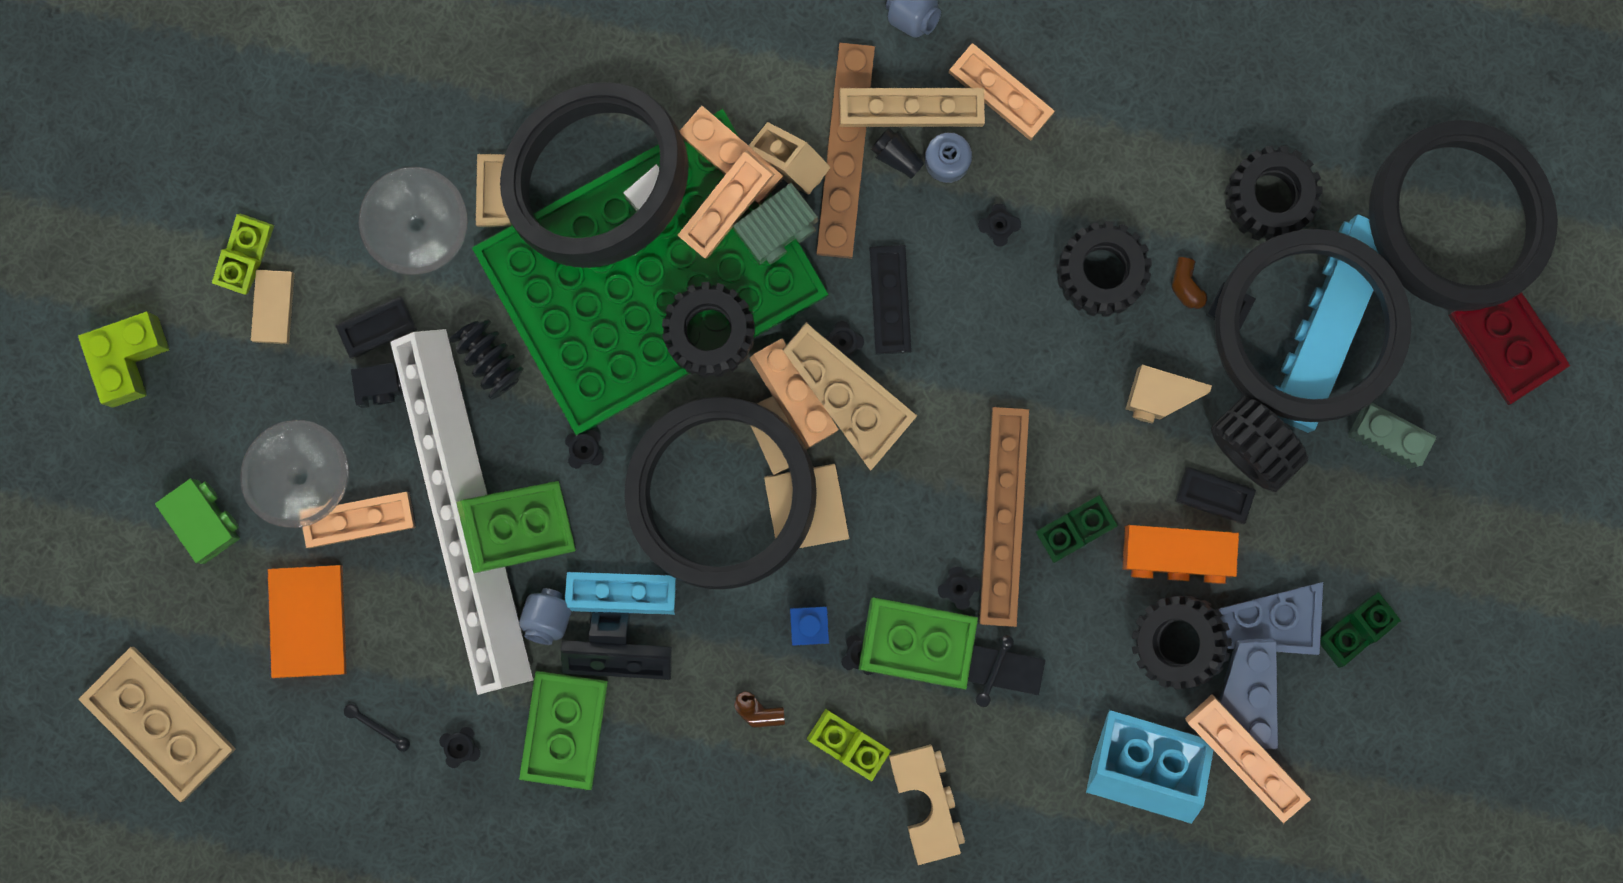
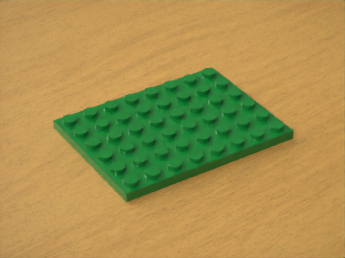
[472,109,828,436]

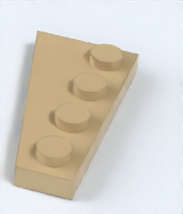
[783,323,917,471]

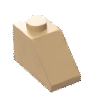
[749,122,831,195]
[1126,365,1212,423]

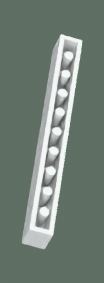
[390,329,533,695]

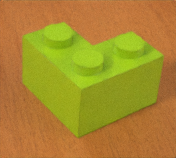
[78,311,169,408]

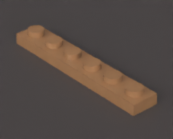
[817,43,875,259]
[979,407,1029,627]

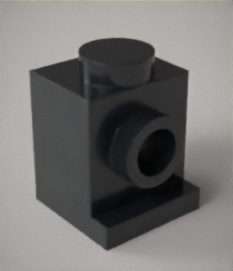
[351,363,403,408]

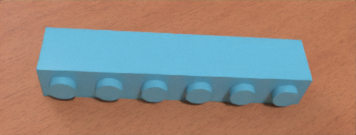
[1274,215,1379,433]

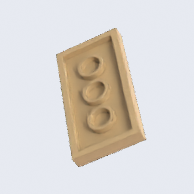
[78,647,236,802]

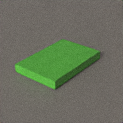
[456,481,576,574]
[858,597,978,690]
[519,671,608,790]

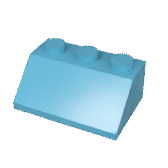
[1086,710,1213,824]

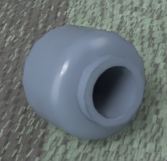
[886,0,941,38]
[925,133,972,183]
[519,588,571,645]

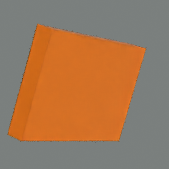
[268,565,347,678]

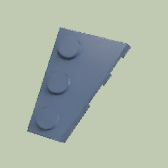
[1215,582,1323,655]
[1213,638,1278,751]

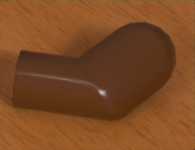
[1172,257,1207,309]
[734,691,785,728]

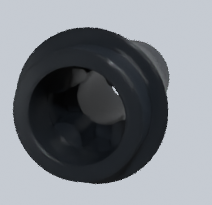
[870,128,924,179]

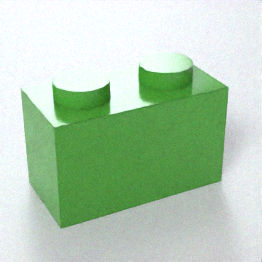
[155,478,240,564]

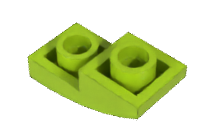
[212,214,274,295]
[807,709,891,781]

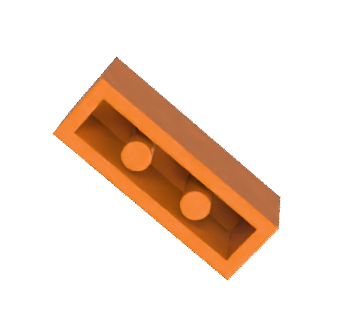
[1122,525,1239,584]

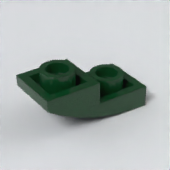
[1036,494,1119,563]
[1320,592,1401,668]

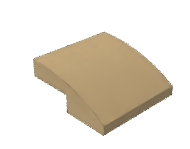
[764,464,849,548]

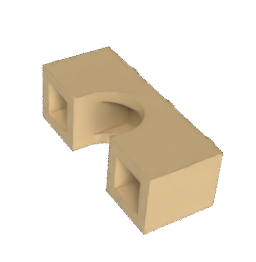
[889,744,965,865]

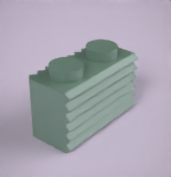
[733,183,818,265]
[1348,403,1436,469]

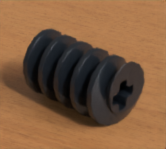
[449,319,524,400]

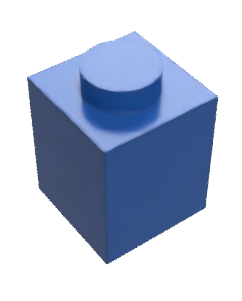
[790,607,829,645]

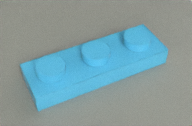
[565,572,676,615]

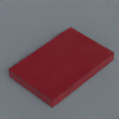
[1448,292,1571,405]

